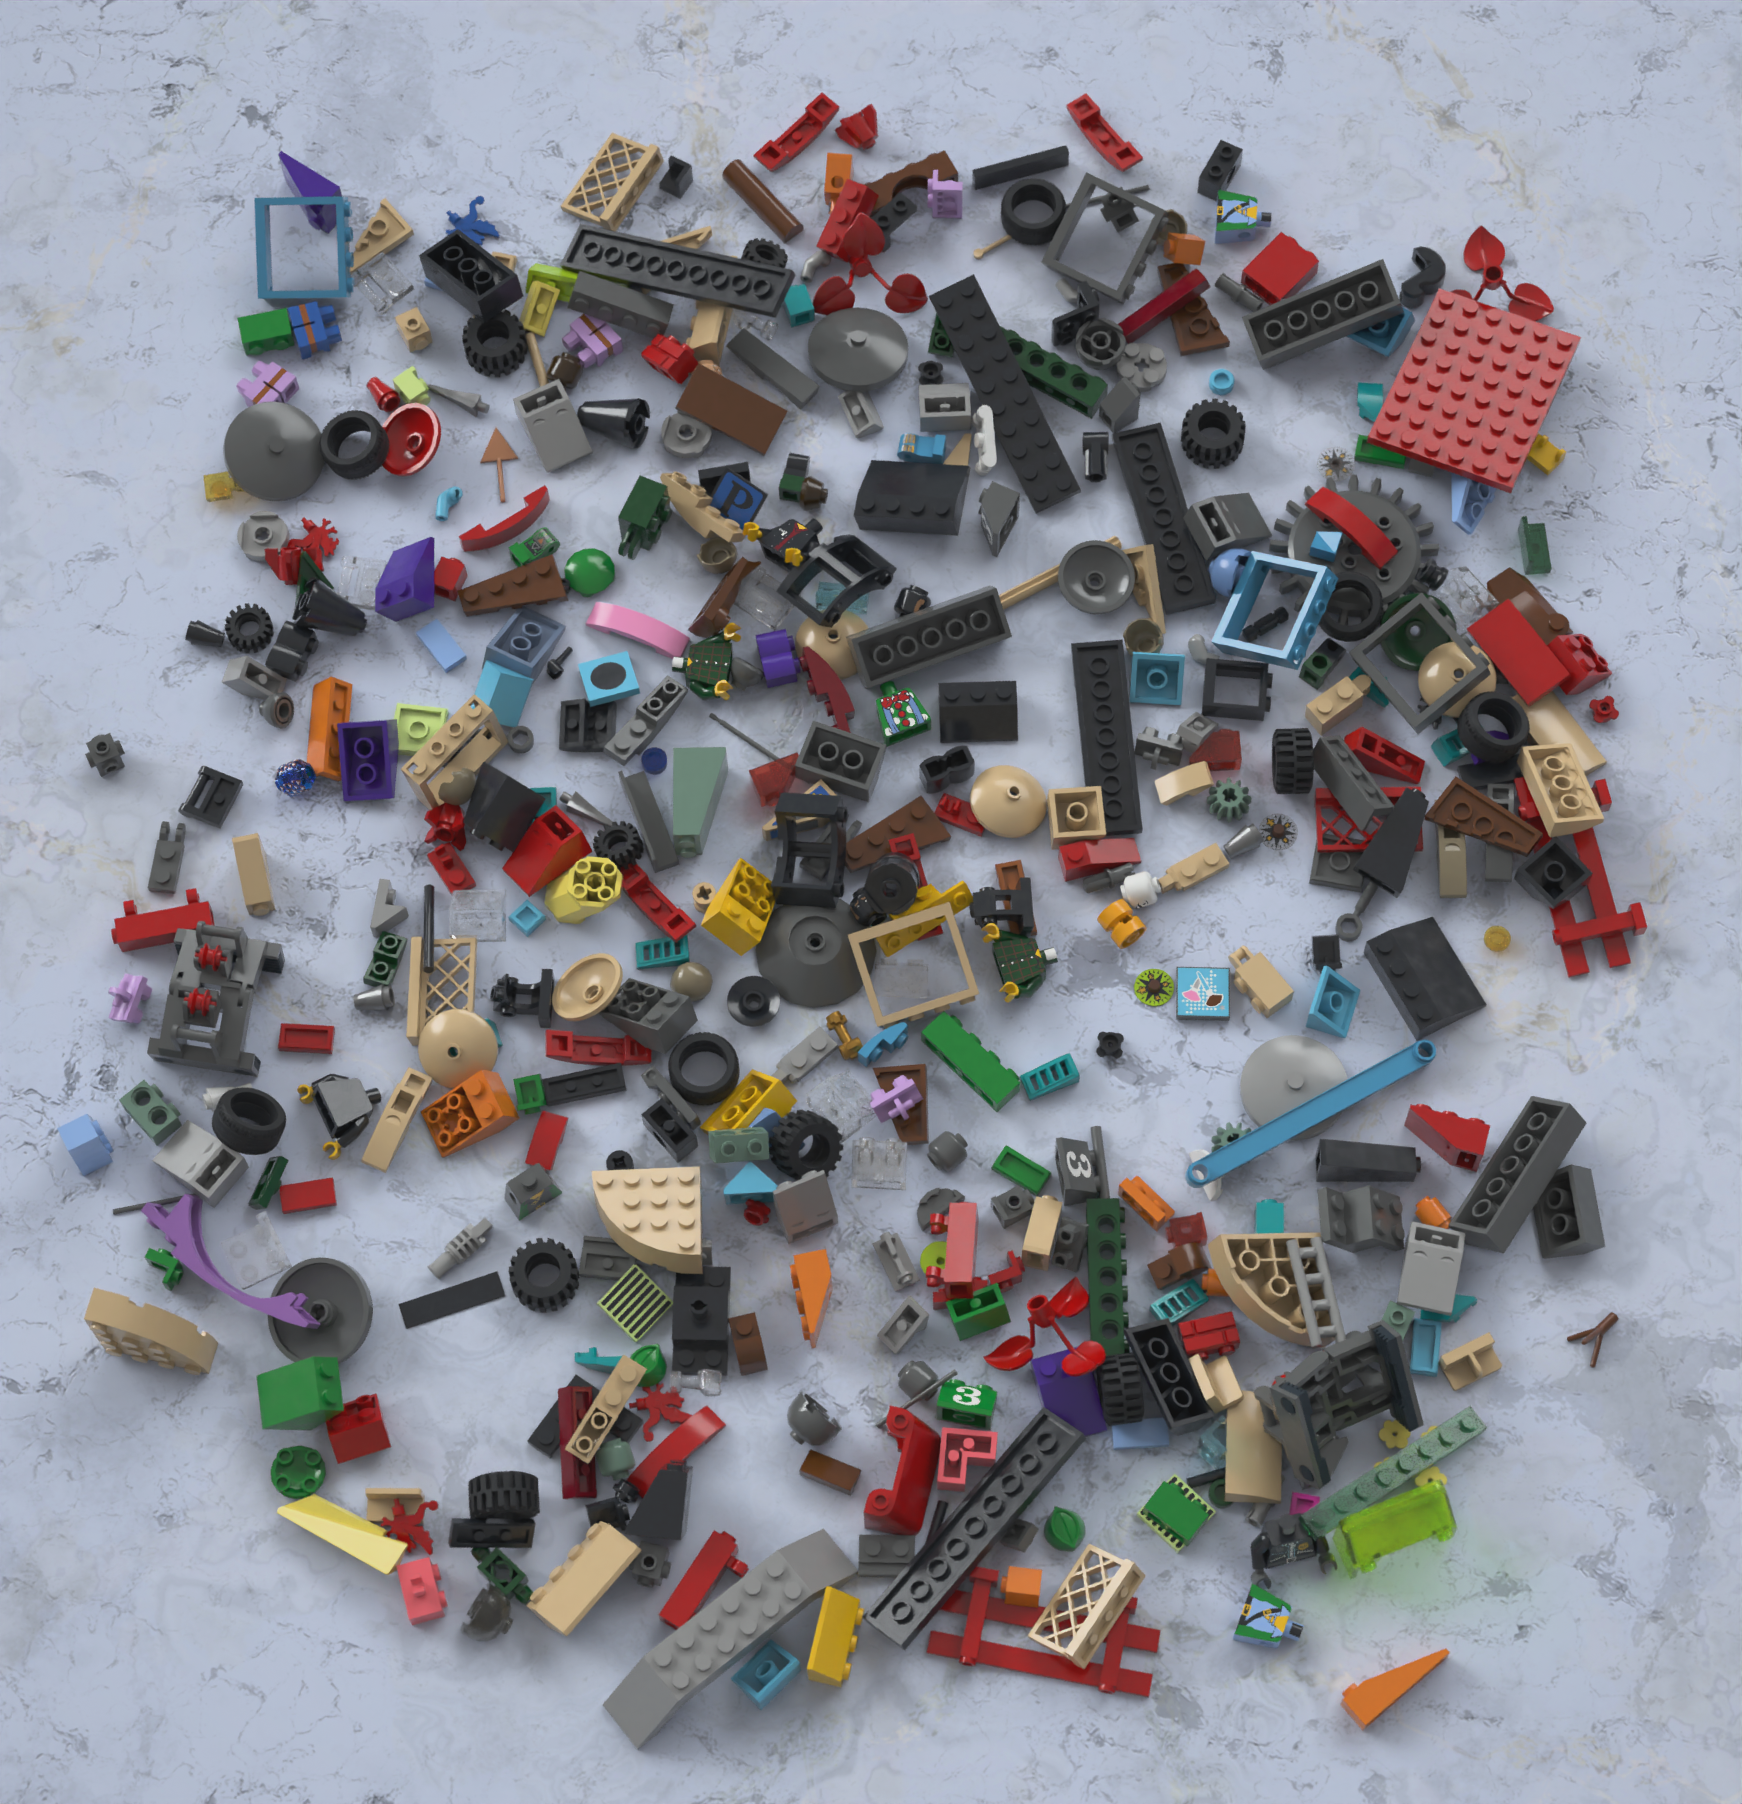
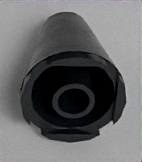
[577,398,650,449]
[292,577,367,636]

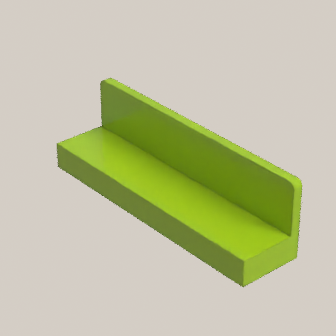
[525,263,630,302]

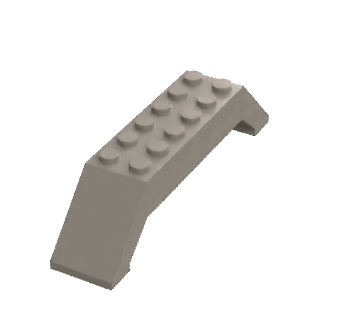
[603,1529,858,1750]

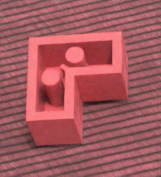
[937,1427,998,1492]

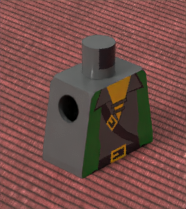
[504,1163,562,1221]

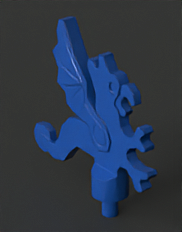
[446,196,500,245]

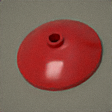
[382,403,441,476]

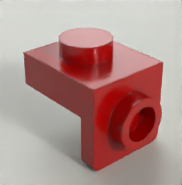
[987,1250,1025,1293]

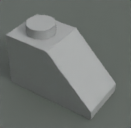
[221,656,287,700]

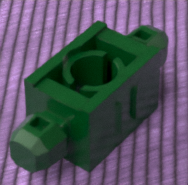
[471,1547,533,1605]

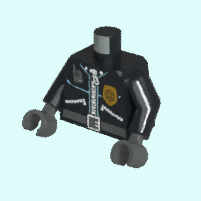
[1250,1513,1337,1589]

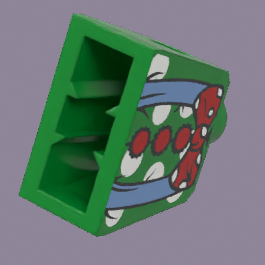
[876,681,931,747]

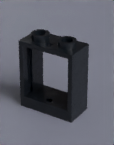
[1201,658,1273,721]

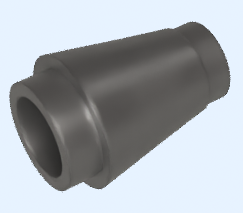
[1223,824,1264,859]
[353,984,395,1010]

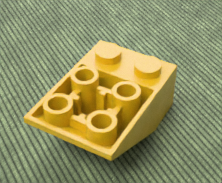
[701,858,775,956]

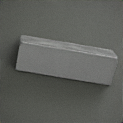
[838,390,884,438]

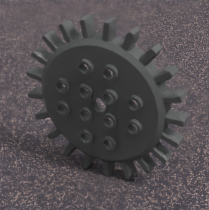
[1269,475,1439,626]

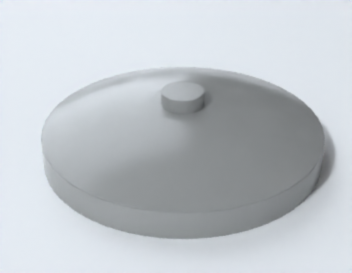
[1240,1035,1347,1140]

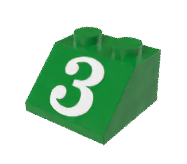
[937,1379,997,1430]

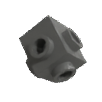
[1100,187,1139,233]
[85,733,125,777]
[629,1541,671,1588]

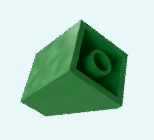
[256,1356,344,1431]

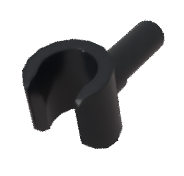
[547,647,573,680]

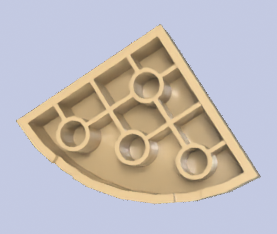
[592,1166,703,1274]
[1208,1232,1335,1347]
[84,1288,218,1375]

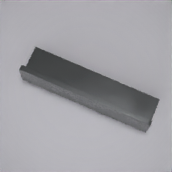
[1313,735,1394,831]
[618,771,680,873]

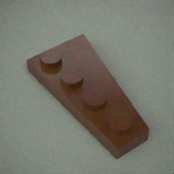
[1157,263,1230,356]
[457,554,569,616]
[1425,776,1543,857]
[845,796,951,873]

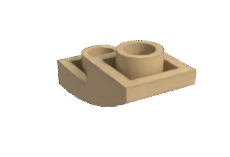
[1154,761,1214,806]

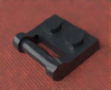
[178,766,244,829]

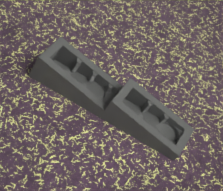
[726,328,820,410]

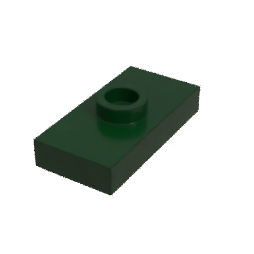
[248,1156,289,1210]

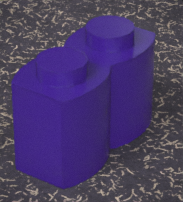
[755,629,801,688]

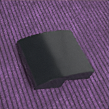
[559,698,617,752]

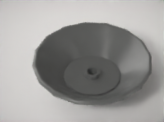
[755,899,877,1008]

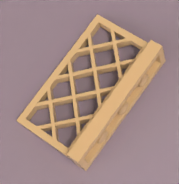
[561,133,664,231]
[406,936,477,1046]
[1028,1544,1146,1669]

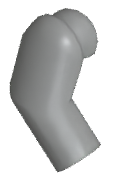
[800,251,831,283]
[1056,278,1077,303]
[1188,634,1220,665]

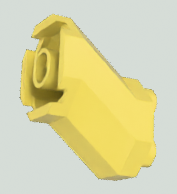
[544,856,623,924]

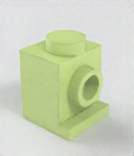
[393,366,431,406]

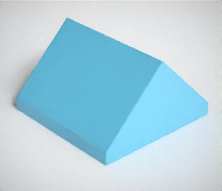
[1130,652,1185,705]
[470,660,534,727]
[1306,966,1360,1038]
[724,1161,777,1205]
[730,1639,802,1710]

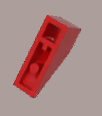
[1344,727,1425,784]
[1058,838,1141,882]

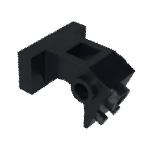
[969,877,1034,936]
[490,969,555,1028]

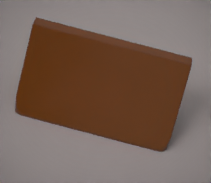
[799,1449,862,1496]

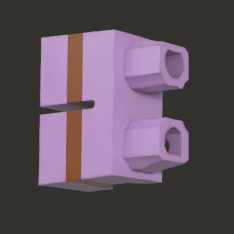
[562,314,623,369]
[236,361,299,407]

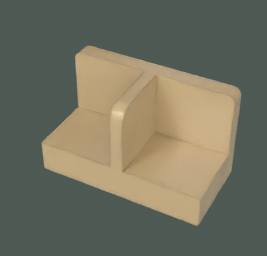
[1438,1332,1502,1391]

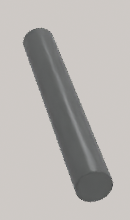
[1090,1126,1110,1198]

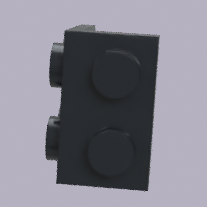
[1051,280,1099,347]

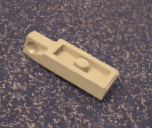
[1158,843,1229,894]

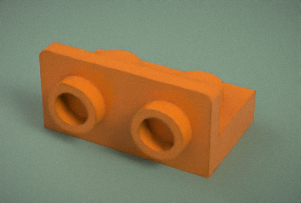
[1118,1176,1175,1232]

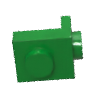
[513,1074,547,1115]
[144,1248,184,1291]

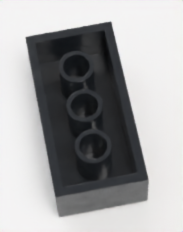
[419,229,523,323]

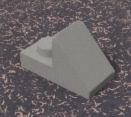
[1176,712,1218,756]
[370,879,409,937]
[877,1296,929,1354]

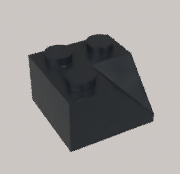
[1514,837,1593,909]

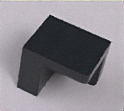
[659,155,693,199]

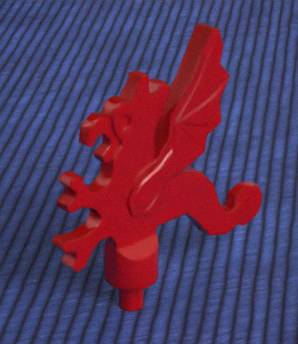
[287,517,339,572]
[629,1383,692,1442]
[381,1498,439,1555]

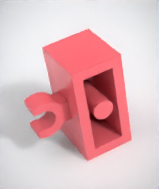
[396,1557,448,1625]

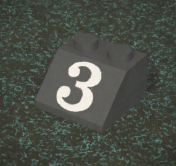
[978,481,1020,557]
[1055,1137,1101,1206]

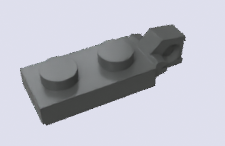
[641,1066,701,1130]

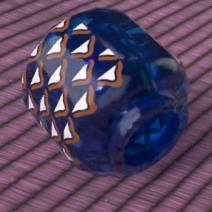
[275,759,316,797]

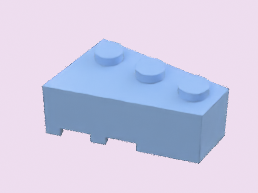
[57,1114,113,1176]

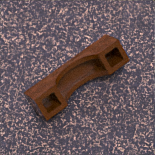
[863,150,958,218]

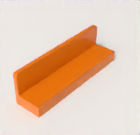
[305,676,352,782]

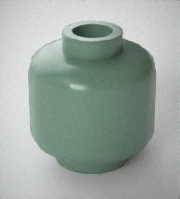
[595,1438,635,1481]

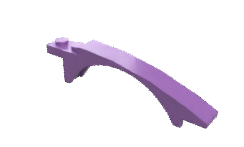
[141,1194,321,1329]

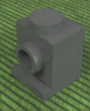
[991,1185,1034,1229]

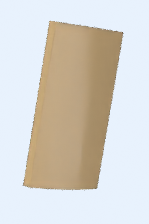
[1512,691,1607,776]
[1517,743,1604,837]
[1225,1390,1282,1504]

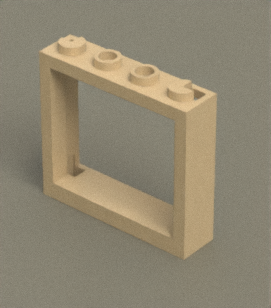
[401,694,508,810]
[848,902,979,1030]

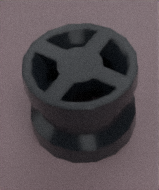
[1417,558,1449,591]
[606,1150,634,1170]

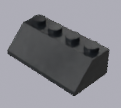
[1123,1318,1215,1436]

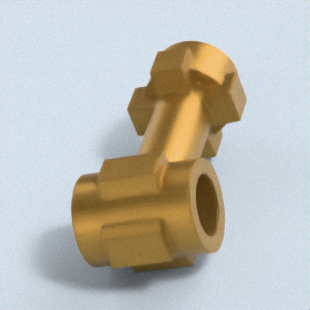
[826,1011,863,1061]

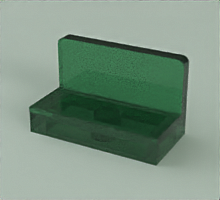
[1518,516,1552,575]

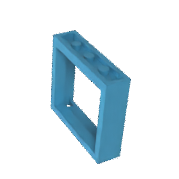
[254,196,355,299]
[1211,551,1339,670]

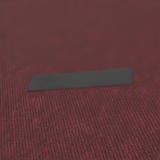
[399,1271,505,1329]

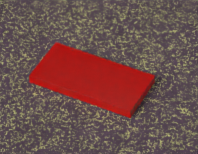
[1466,599,1571,708]

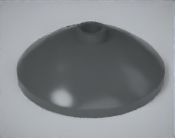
[1058,540,1135,615]

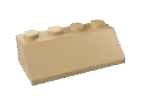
[686,255,737,365]
[527,1521,642,1636]

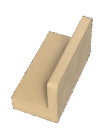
[1189,1354,1244,1414]
[365,1488,425,1524]

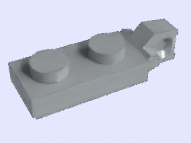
[771,1026,838,1084]

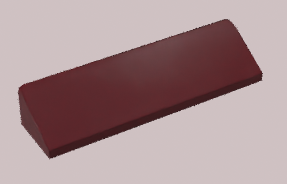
[1118,268,1210,344]
[558,1386,597,1499]

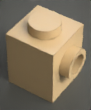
[395,307,432,353]

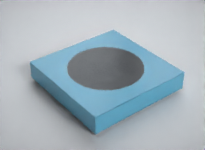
[578,651,640,707]

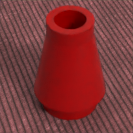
[366,377,400,412]

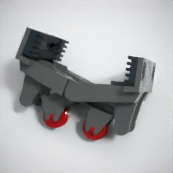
[147,921,285,1077]
[1254,1320,1424,1489]

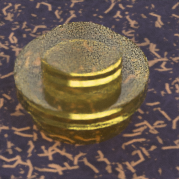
[1484,926,1511,952]

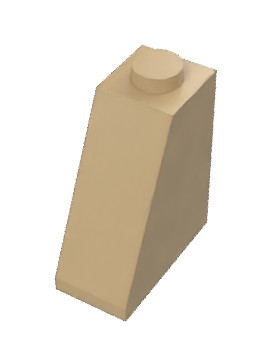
[232,833,275,916]
[1021,1195,1063,1271]

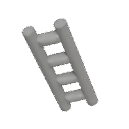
[1286,1237,1346,1348]

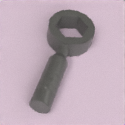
[470,726,534,753]
[1335,882,1378,942]

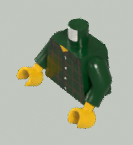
[672,623,741,701]
[981,923,1058,1003]

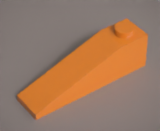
[1340,1648,1450,1730]

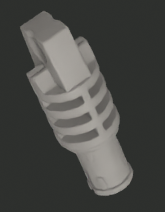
[428,1218,492,1279]

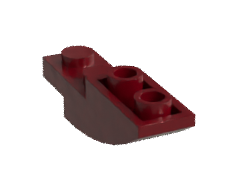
[799,646,855,733]

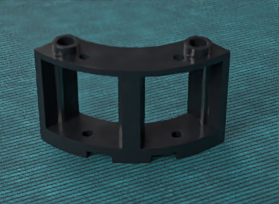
[776,534,897,628]
[771,792,848,908]

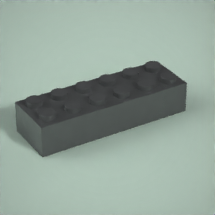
[1242,259,1404,370]
[846,585,1012,688]
[1449,1096,1586,1254]

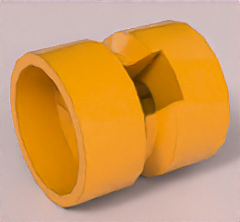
[1097,899,1147,949]

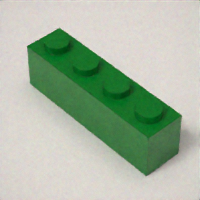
[921,1011,1020,1112]

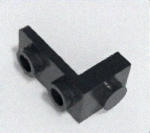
[872,193,917,253]

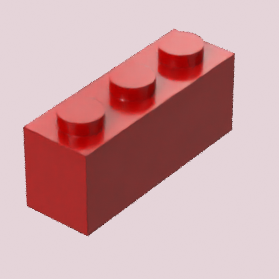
[816,179,879,263]

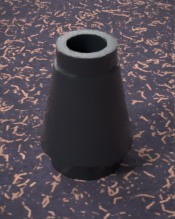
[185,620,225,647]

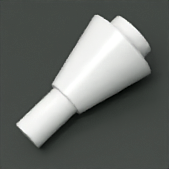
[202,1083,252,1113]

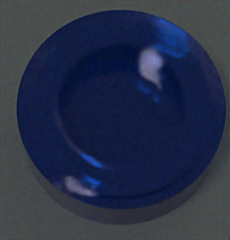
[641,747,668,775]

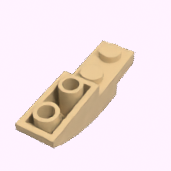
[660,471,745,542]
[361,1067,433,1173]
[565,1355,647,1464]

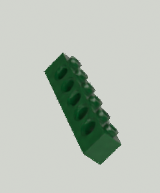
[1000,326,1108,419]
[1086,1198,1130,1356]

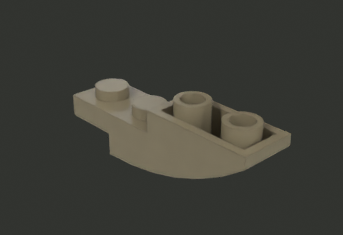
[1434,800,1467,898]

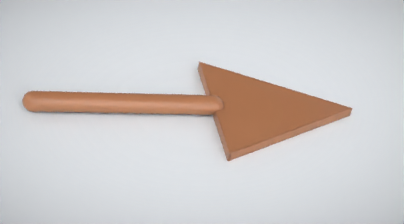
[480,428,518,503]

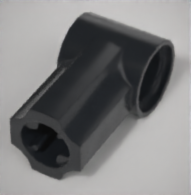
[1083,432,1109,482]

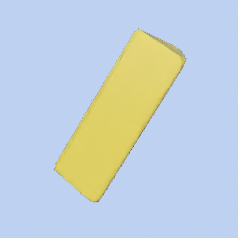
[519,281,560,337]

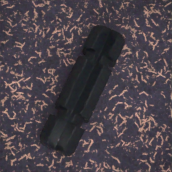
[1242,607,1289,642]

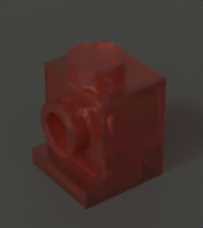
[1165,1212,1208,1248]

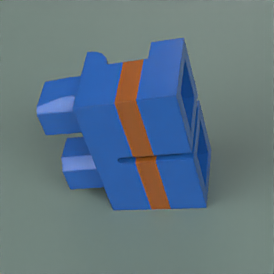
[288,301,342,360]

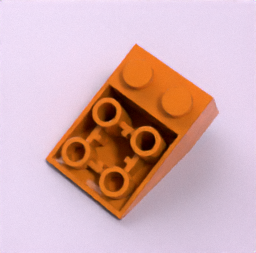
[420,1070,520,1157]
[790,1249,833,1348]

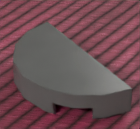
[917,1188,965,1231]

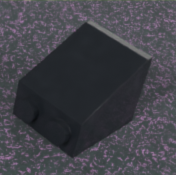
[463,762,546,852]
[625,1460,693,1540]

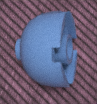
[1209,548,1251,599]

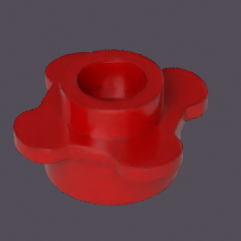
[1589,696,1619,723]
[744,1199,771,1226]

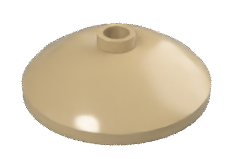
[795,609,869,680]
[1418,642,1497,718]
[970,765,1047,838]
[552,953,623,1021]
[418,1009,498,1089]

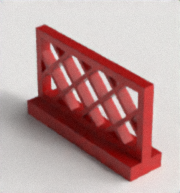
[1314,787,1423,853]

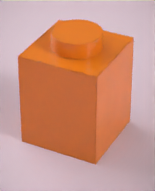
[1163,232,1205,265]
[1000,1566,1042,1608]

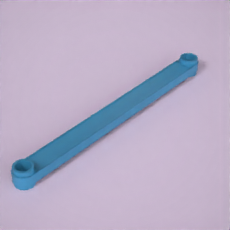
[1185,1040,1436,1188]

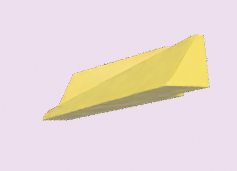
[277,1494,408,1575]

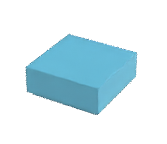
[508,900,546,937]

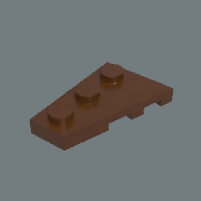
[873,1064,929,1146]

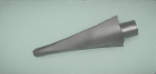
[428,384,490,417]
[559,791,613,827]

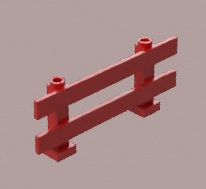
[1514,777,1647,978]
[927,1566,1161,1697]

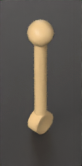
[973,235,1012,259]

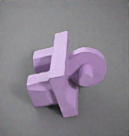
[108,974,152,1023]
[870,1075,923,1124]

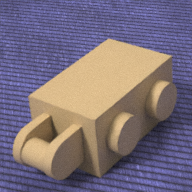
[1305,675,1371,736]
[1228,945,1294,1018]

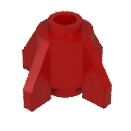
[835,104,878,150]
[265,544,317,585]
[424,803,466,851]

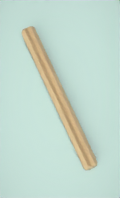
[999,536,1122,610]

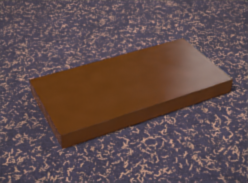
[675,363,788,456]

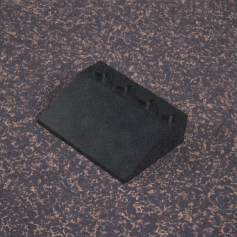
[854,460,970,536]
[1364,917,1487,1041]

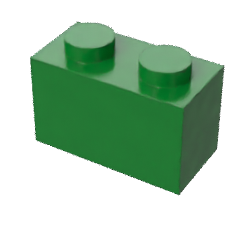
[237,308,295,356]
[946,1283,1011,1341]
[1143,1481,1209,1547]

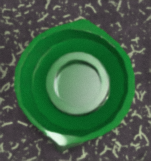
[630,1344,667,1387]
[1044,1506,1086,1552]

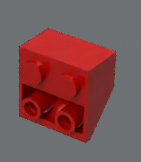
[1547,634,1612,695]
[326,1394,391,1464]

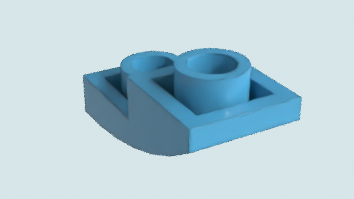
[858,1022,909,1067]

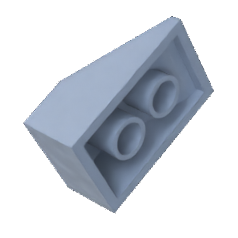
[482,605,566,683]

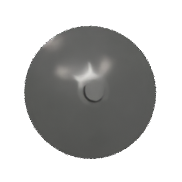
[808,308,908,392]
[223,402,325,501]
[268,1257,373,1364]

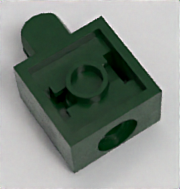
[618,475,672,560]

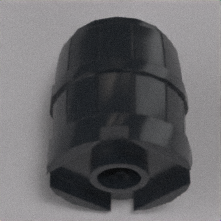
[864,852,920,915]

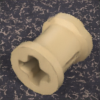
[692,882,716,914]

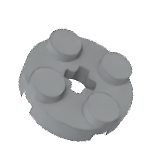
[1116,343,1167,392]
[661,410,712,458]
[237,511,289,561]

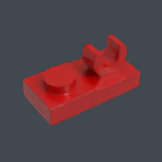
[934,793,985,837]
[427,842,476,899]

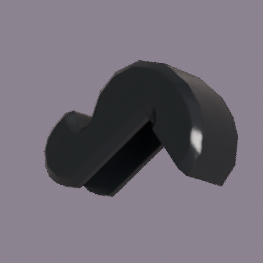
[1399,246,1446,308]

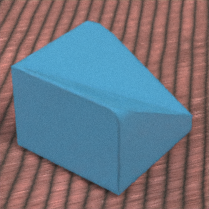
[1309,531,1343,562]

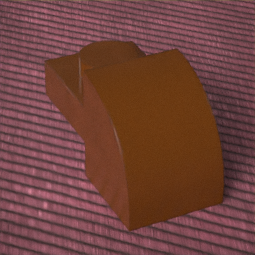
[1147,1242,1212,1290]
[728,1312,768,1376]

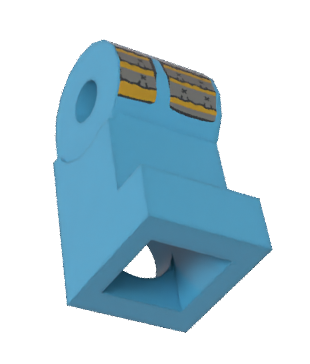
[897,433,946,464]

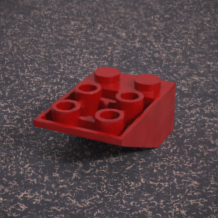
[502,805,592,897]
[1404,1104,1491,1172]

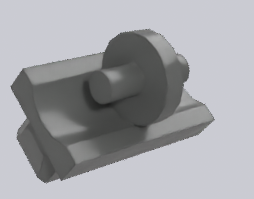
[1134,727,1184,770]
[1051,1216,1089,1272]

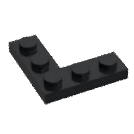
[527,1375,644,1459]

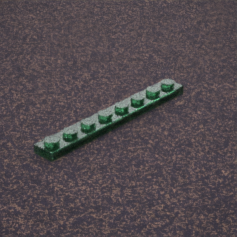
[1298,1406,1487,1541]

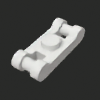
[971,405,997,476]

